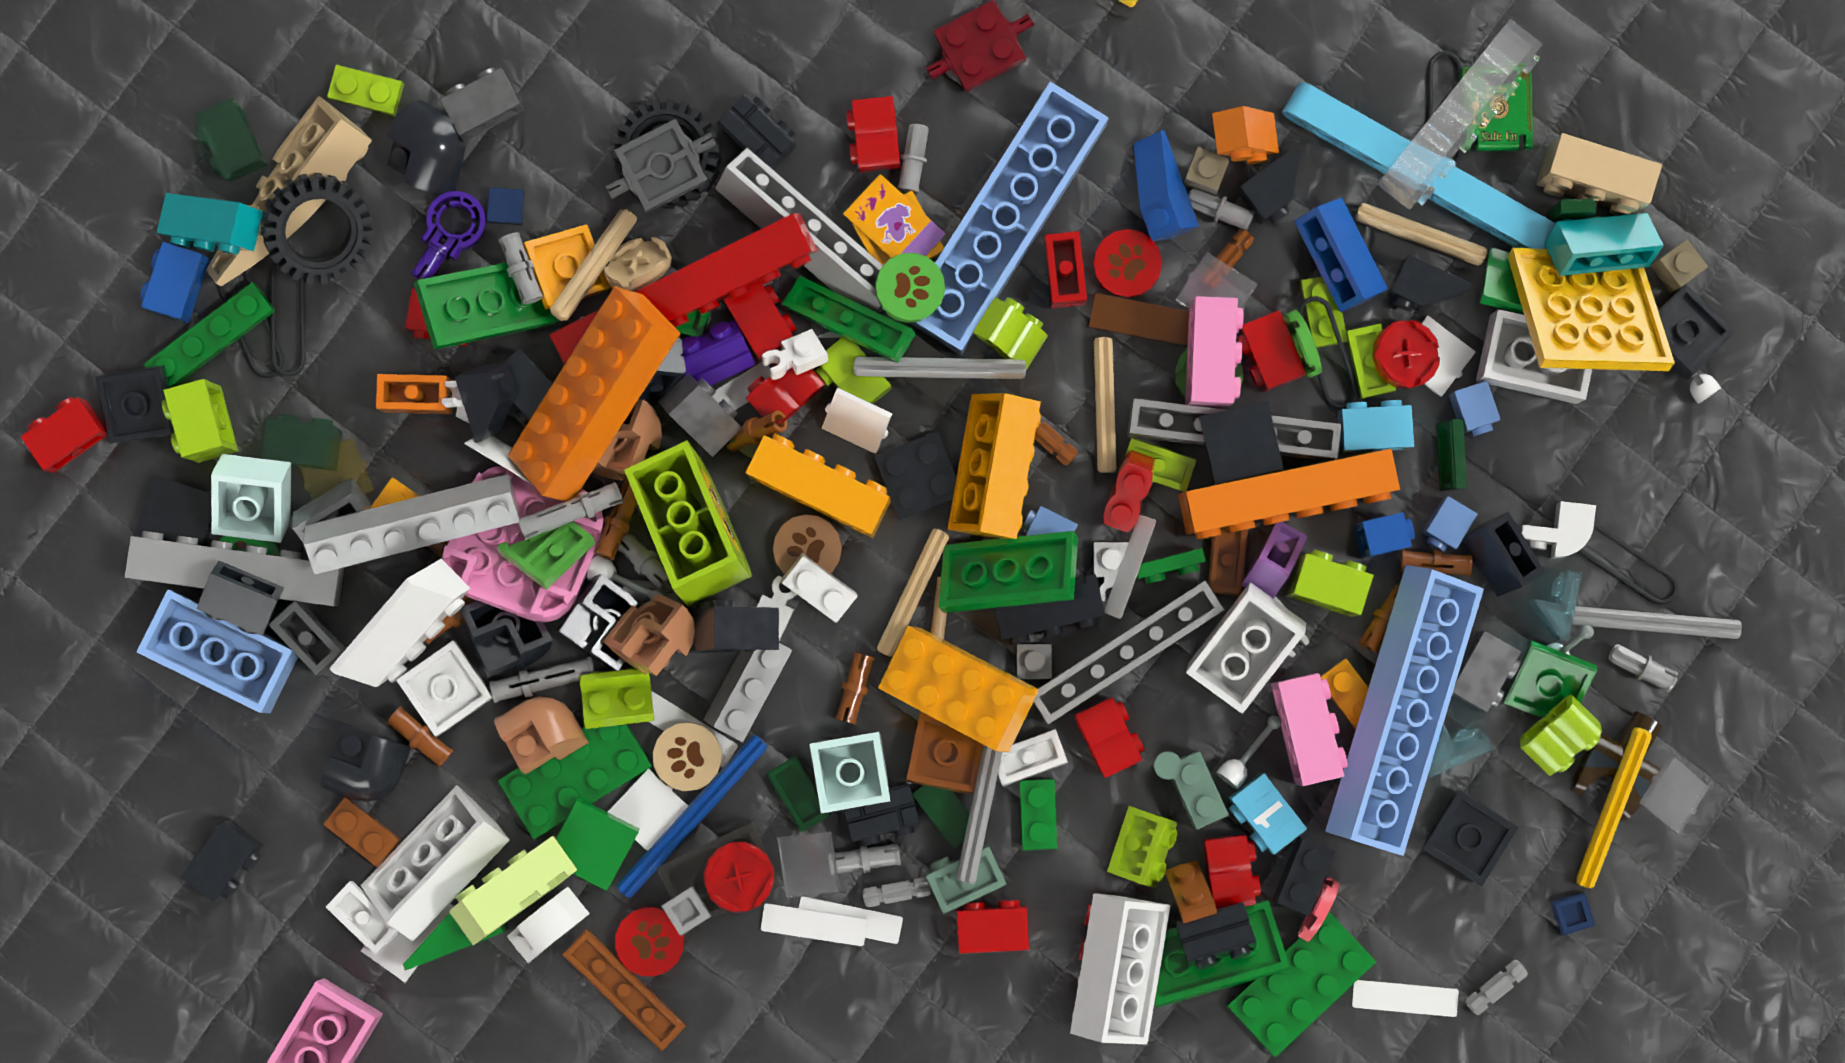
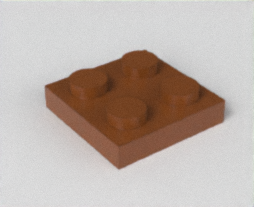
[906,712,984,795]

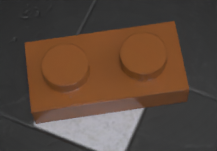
[323,797,401,867]
[1165,860,1217,924]

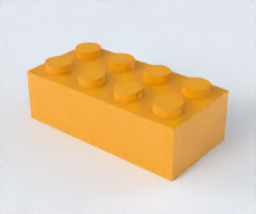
[948,393,1041,539]
[745,433,891,538]
[878,626,1039,752]

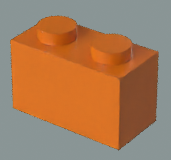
[1212,106,1279,164]
[376,374,453,414]

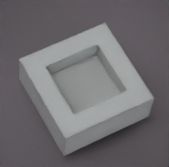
[1017,644,1052,679]
[662,886,711,936]

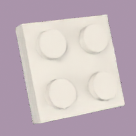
[396,640,493,737]

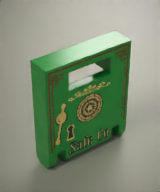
[1460,67,1533,151]

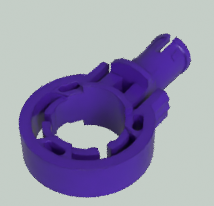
[410,191,485,280]

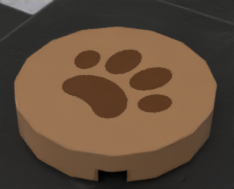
[773,514,842,575]

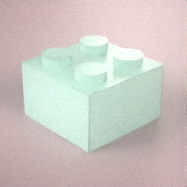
[211,454,291,543]

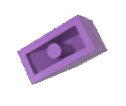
[1241,522,1308,599]

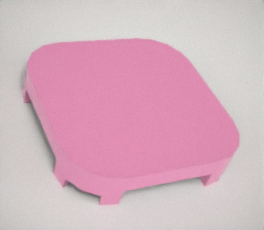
[442,466,604,622]

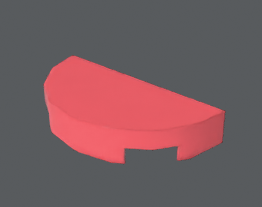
[1298,876,1340,942]

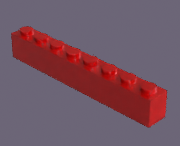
[549,213,818,365]

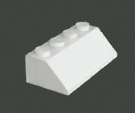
[329,559,471,687]
[360,785,509,941]
[1070,894,1171,1044]

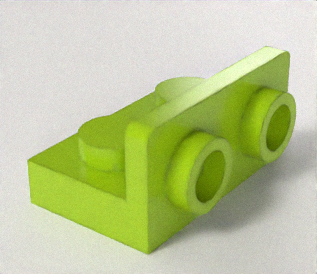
[579,667,655,729]
[1107,806,1177,888]

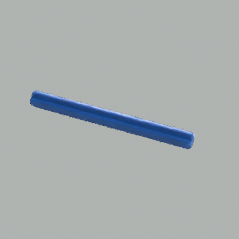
[617,735,767,898]

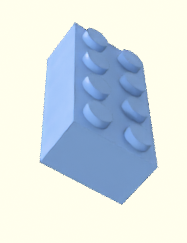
[137,589,298,713]

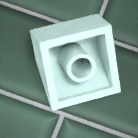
[810,732,890,813]

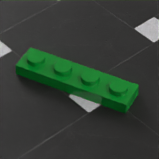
[782,276,916,363]
[143,282,276,388]

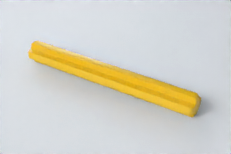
[1576,727,1652,889]

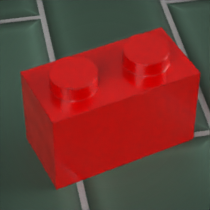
[1043,231,1087,309]
[723,280,797,363]
[1236,310,1306,393]
[21,397,107,473]
[957,900,1029,954]

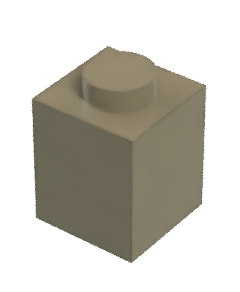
[1183,147,1230,196]
[1650,239,1708,293]

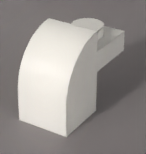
[1519,501,1596,559]
[507,887,589,963]

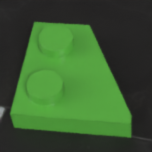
[497,521,595,590]

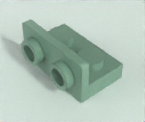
[925,844,1007,914]

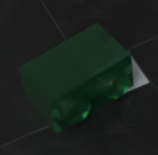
[195,97,268,182]
[261,414,343,471]

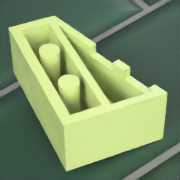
[449,836,577,945]

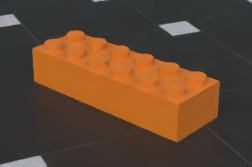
[508,286,681,501]
[1178,449,1400,540]

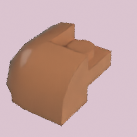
[592,400,662,480]
[603,595,695,676]
[494,696,589,775]

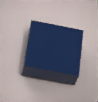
[487,187,525,225]
[1550,892,1596,936]

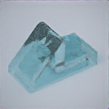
[1528,570,1582,642]
[1428,725,1492,778]

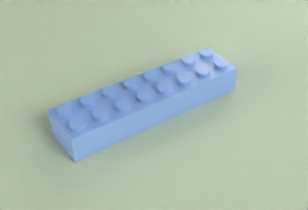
[910,82,1109,355]
[1325,565,1484,856]

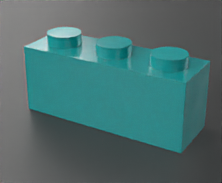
[156,193,264,255]
[1544,213,1664,276]

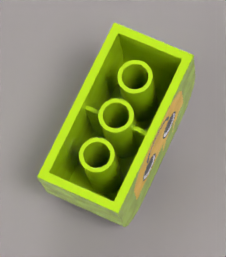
[624,440,752,606]

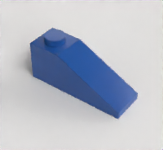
[1133,130,1199,241]

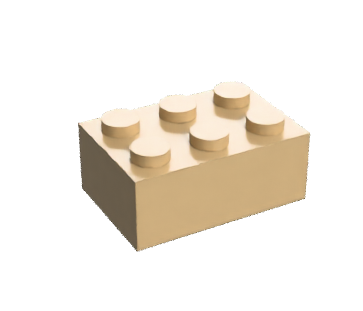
[1536,133,1662,216]

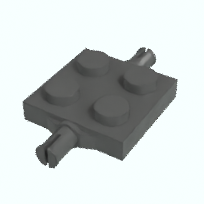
[606,119,717,213]

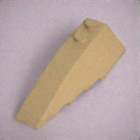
[206,96,372,286]

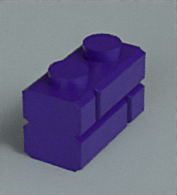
[681,320,756,386]

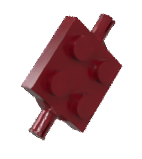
[925,0,1034,93]

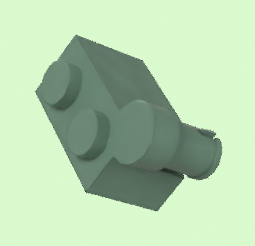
[1153,751,1229,830]

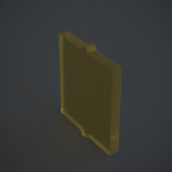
[297,438,375,500]

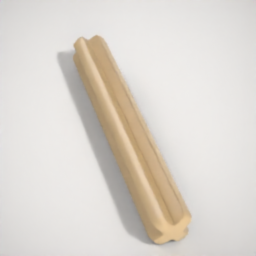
[1355,203,1487,266]
[550,209,637,321]
[1094,337,1117,473]
[877,528,949,657]

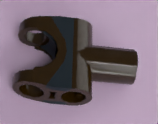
[1570,711,1663,822]

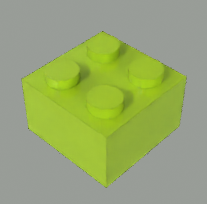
[162,379,239,463]
[1286,550,1374,617]

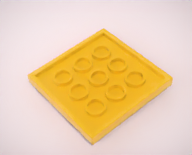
[1508,248,1674,371]

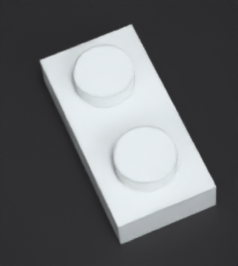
[781,553,857,623]
[998,729,1068,786]
[326,881,399,955]

